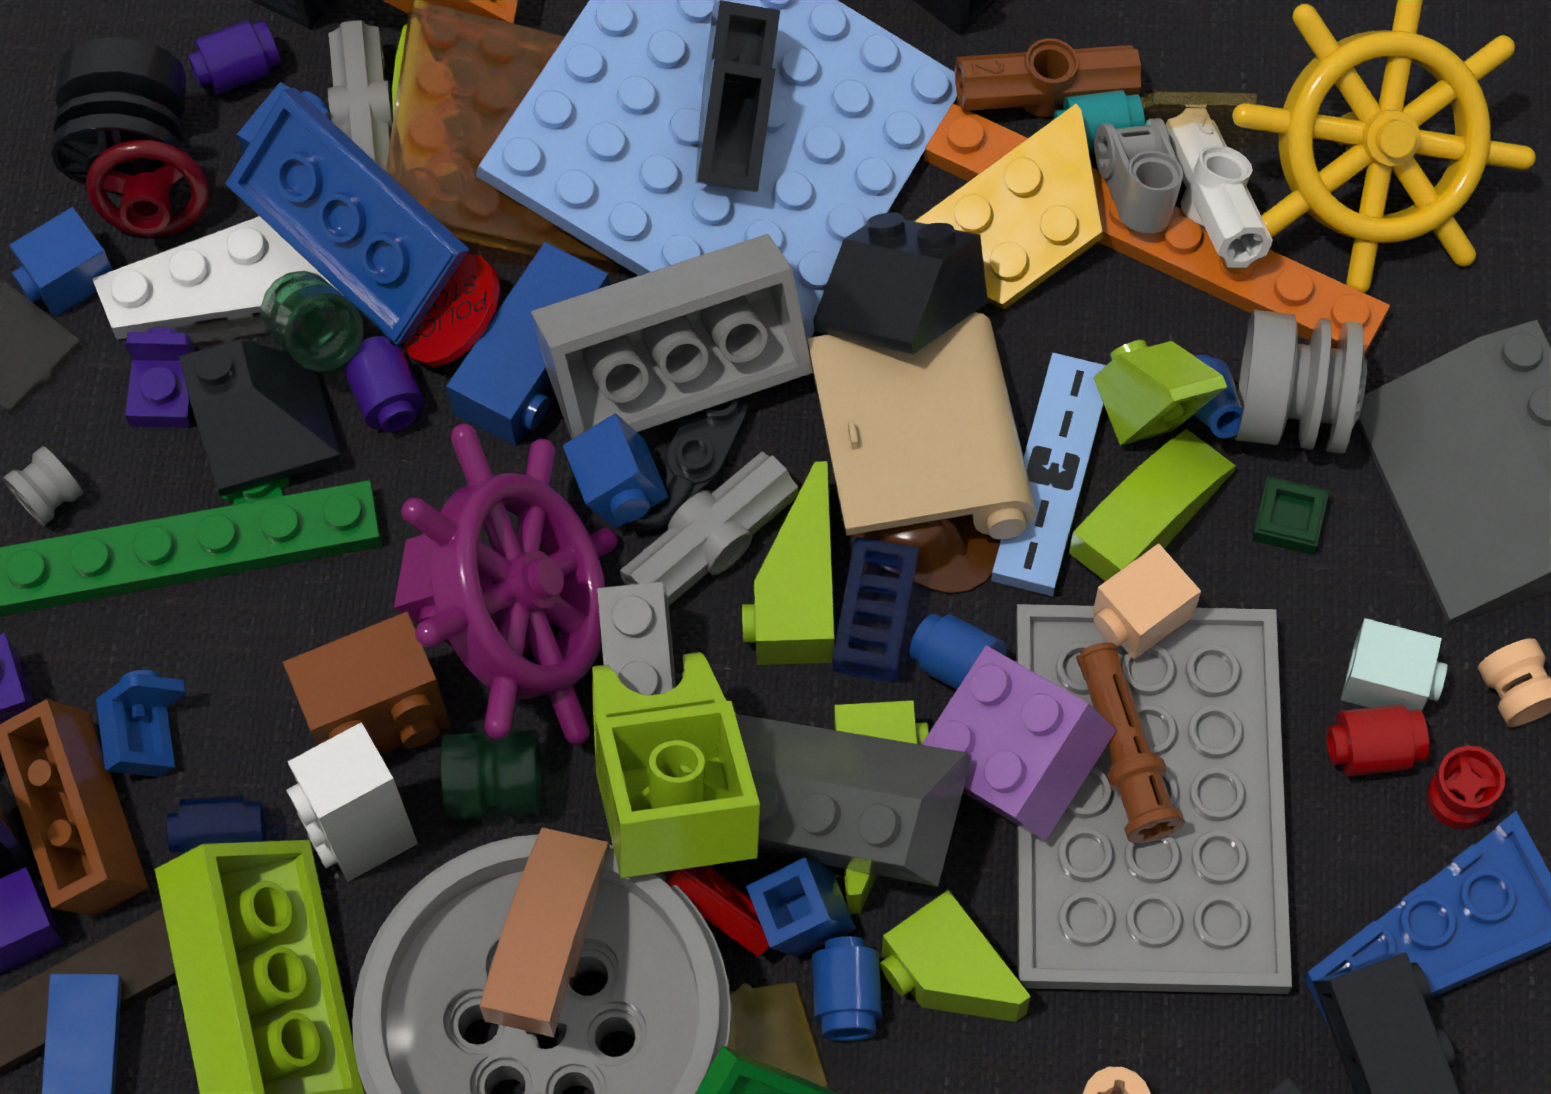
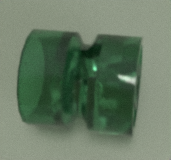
[260,270,363,372]
[441,730,542,819]

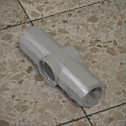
[328,20,395,180]
[620,452,799,605]

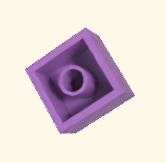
[922,645,1117,842]

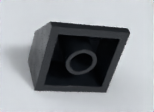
[813,213,988,355]

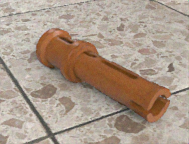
[1076,642,1185,843]

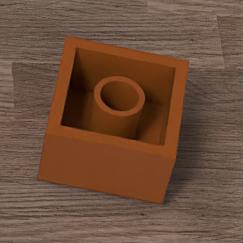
[283,611,451,755]

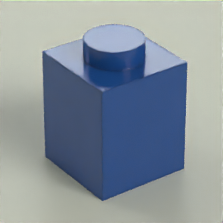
[9,207,113,318]
[563,413,668,529]
[746,857,856,957]

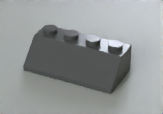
[735,714,972,887]

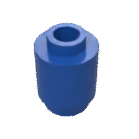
[910,613,1007,690]
[812,936,882,1042]

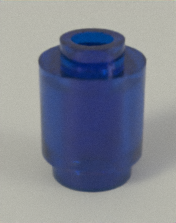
[167,795,265,855]

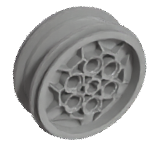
[352,834,734,1094]

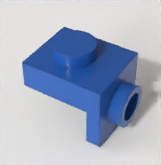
[96,670,186,777]

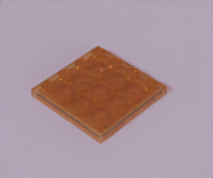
[384,0,622,275]

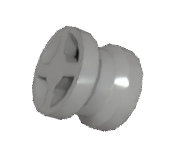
[3,446,83,526]

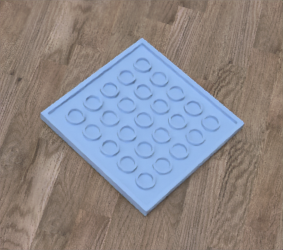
[476,0,957,343]

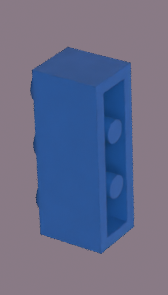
[446,242,610,446]

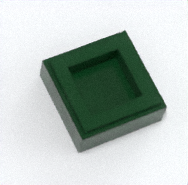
[1252,476,1329,555]

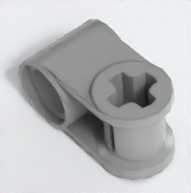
[1094,118,1183,233]

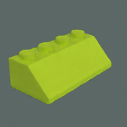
[155,840,364,1094]

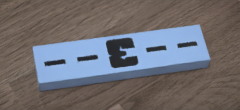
[991,352,1106,597]

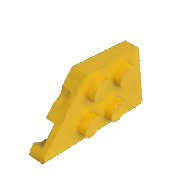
[915,104,1104,310]

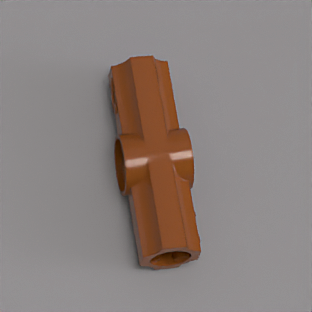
[954,38,1141,117]

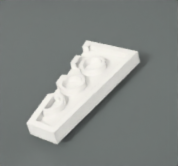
[92,216,352,340]

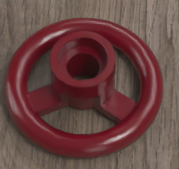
[86,140,210,237]

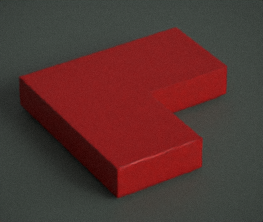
[662,865,769,957]

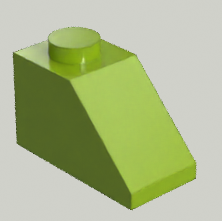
[1093,340,1227,446]
[879,890,1031,1022]

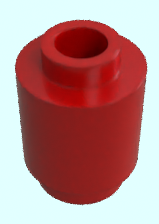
[1326,704,1429,777]

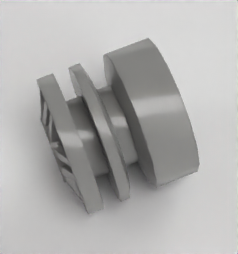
[1235,310,1367,454]

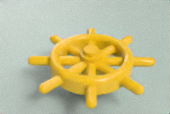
[1232,0,1536,293]

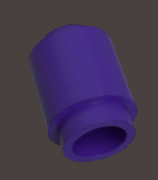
[187,20,281,96]
[345,336,424,432]

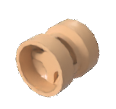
[1477,638,1551,727]

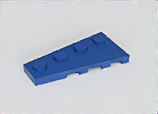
[1304,811,1551,1031]

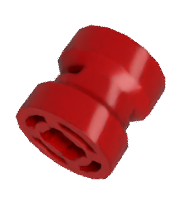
[1427,745,1505,830]

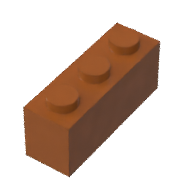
[0,699,149,917]

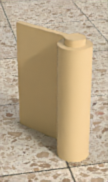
[807,312,1037,539]

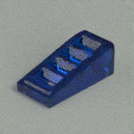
[832,537,919,682]

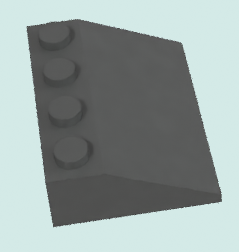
[1356,320,1551,625]

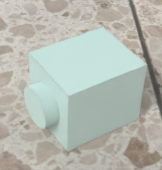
[1341,618,1448,711]

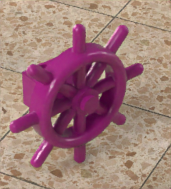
[393,424,618,745]

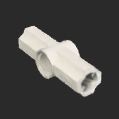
[1165,108,1273,268]

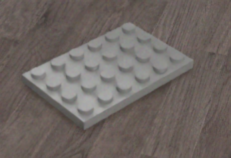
[1016,604,1292,994]

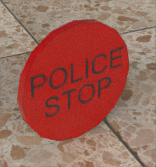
[403,253,500,367]

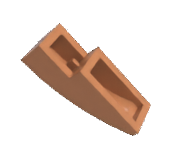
[479,827,610,1037]

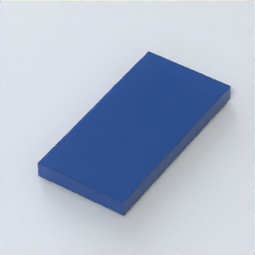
[225,88,470,345]

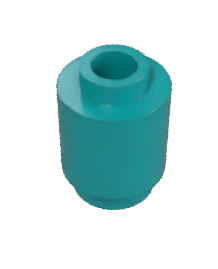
[1054,90,1145,155]

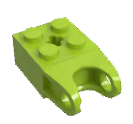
[592,652,760,878]

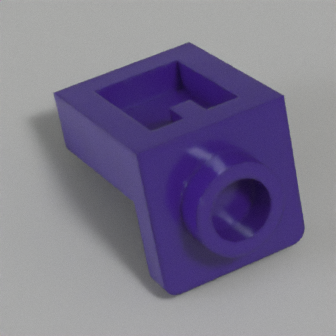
[125,327,196,428]

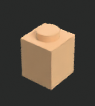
[1093,543,1201,660]

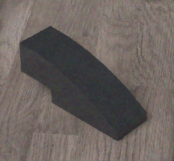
[695,0,780,192]

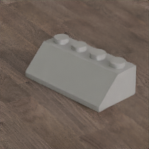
[531,234,813,439]

